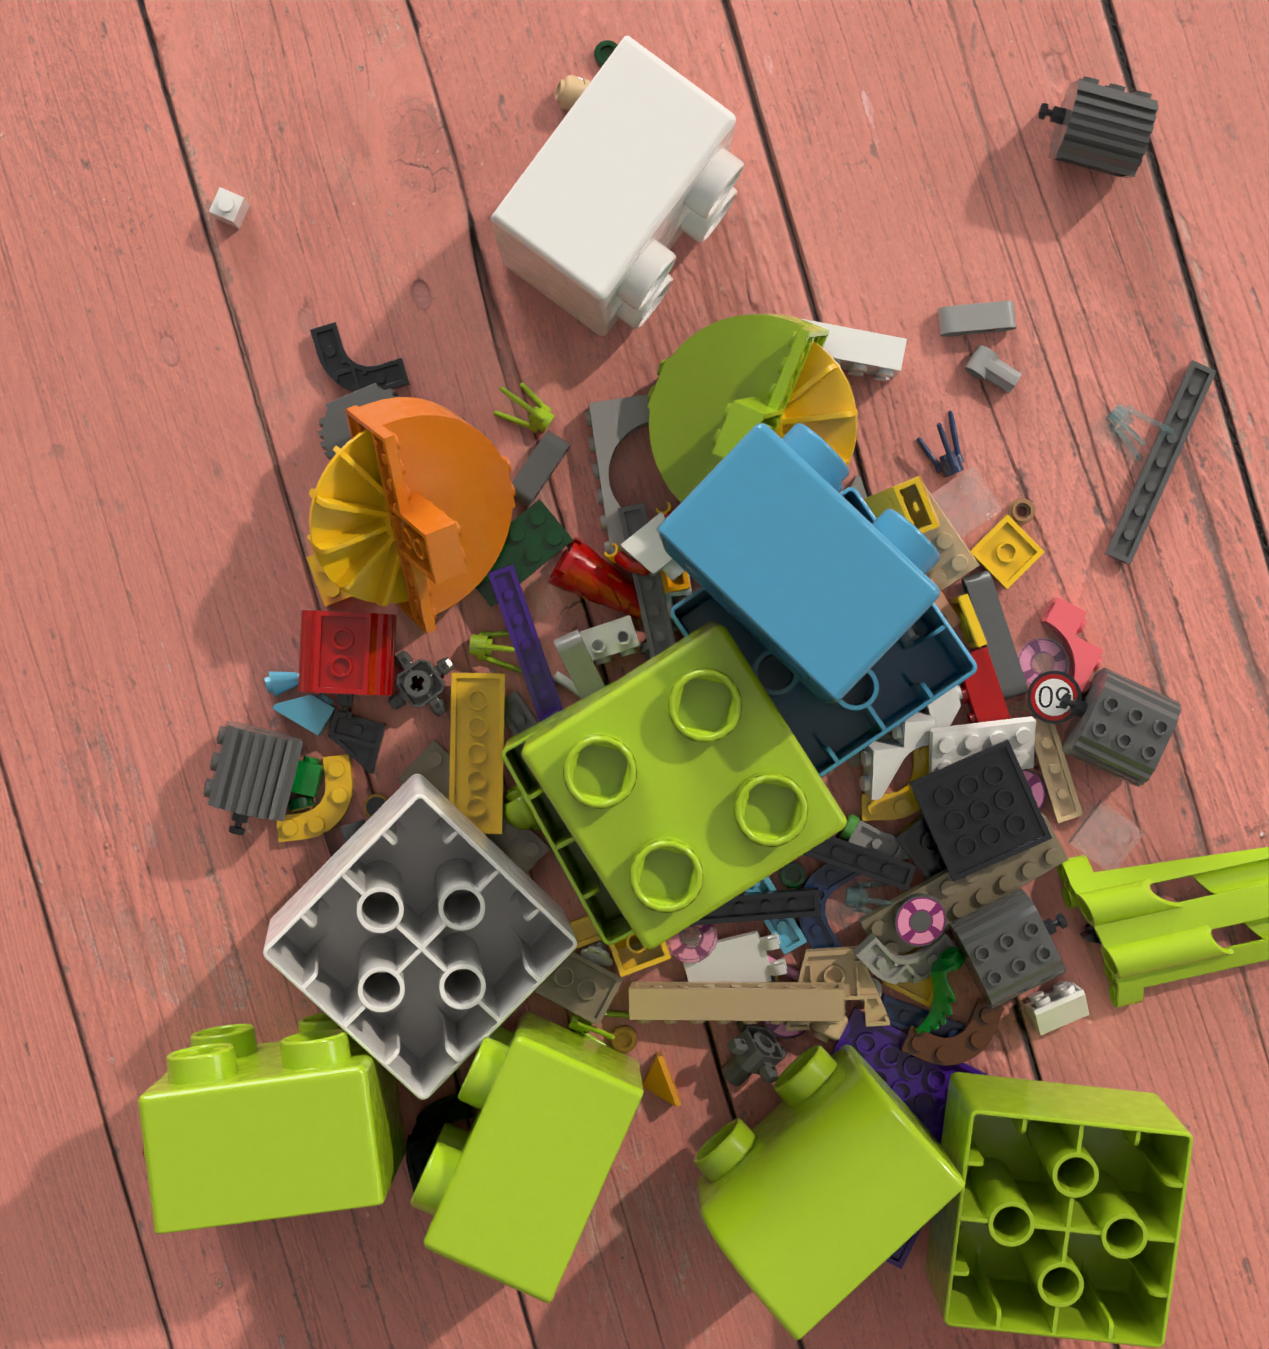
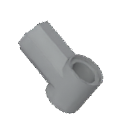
[964,345,1022,394]

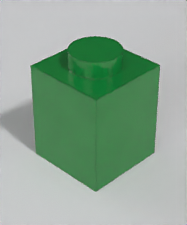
[291,755,324,797]

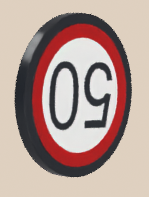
[1027,671,1082,724]

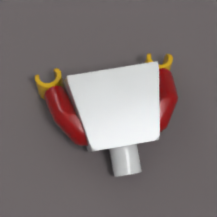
[604,502,684,581]

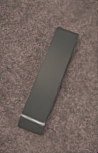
[961,570,1028,700]

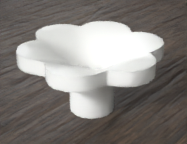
[580,942,613,968]

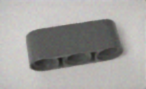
[512,430,571,508]

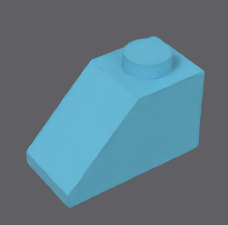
[272,693,338,736]

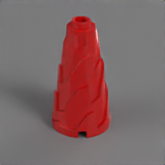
[548,537,642,619]

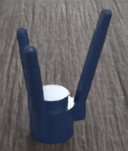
[917,410,964,477]

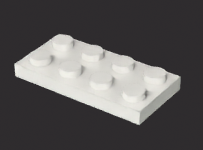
[928,716,1036,774]

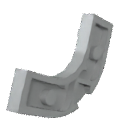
[848,812,922,860]
[852,932,960,984]

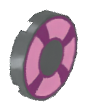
[892,893,947,947]

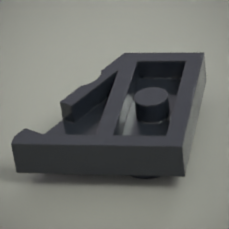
[328,710,387,774]

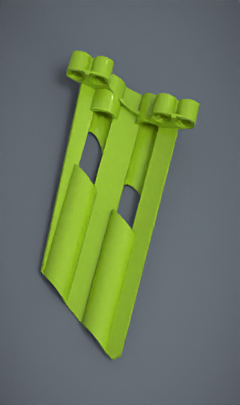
[1057,847,1269,1008]

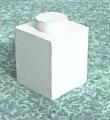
[209,187,250,229]

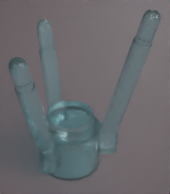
[1106,403,1175,461]
[845,881,895,914]

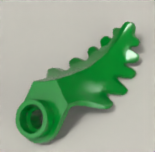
[915,947,966,1034]

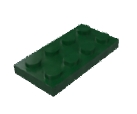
[475,499,573,607]

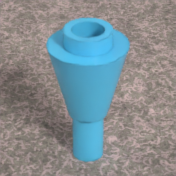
[264,671,299,697]

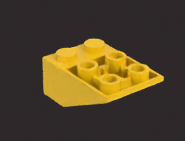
[864,475,940,534]

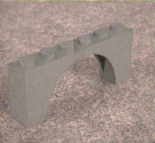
[585,394,650,558]

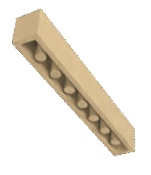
[628,981,845,1025]

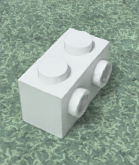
[580,615,640,666]

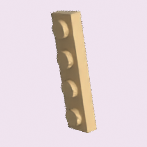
[1034,718,1083,823]

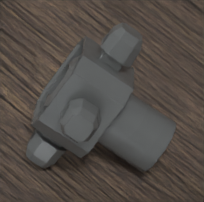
[388,650,454,717]
[721,1021,787,1086]

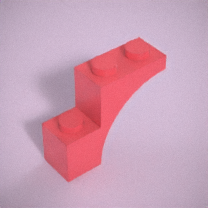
[1041,597,1103,695]

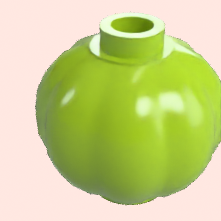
[503,784,541,831]

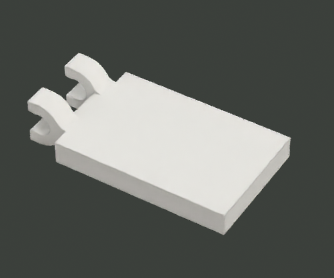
[683,930,787,982]

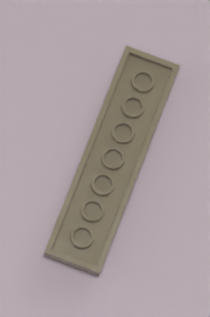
[858,813,1068,955]

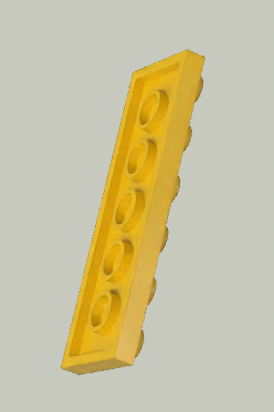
[449,673,505,834]

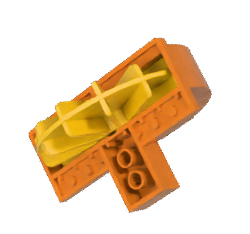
[307,397,516,634]

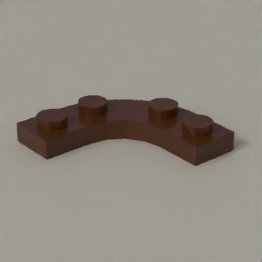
[899,997,1004,1065]

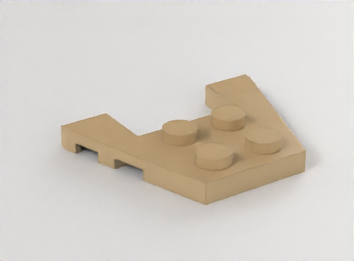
[786,946,890,1031]

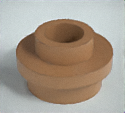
[1008,498,1035,525]

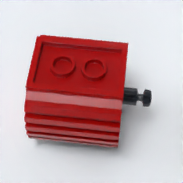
[298,610,397,719]

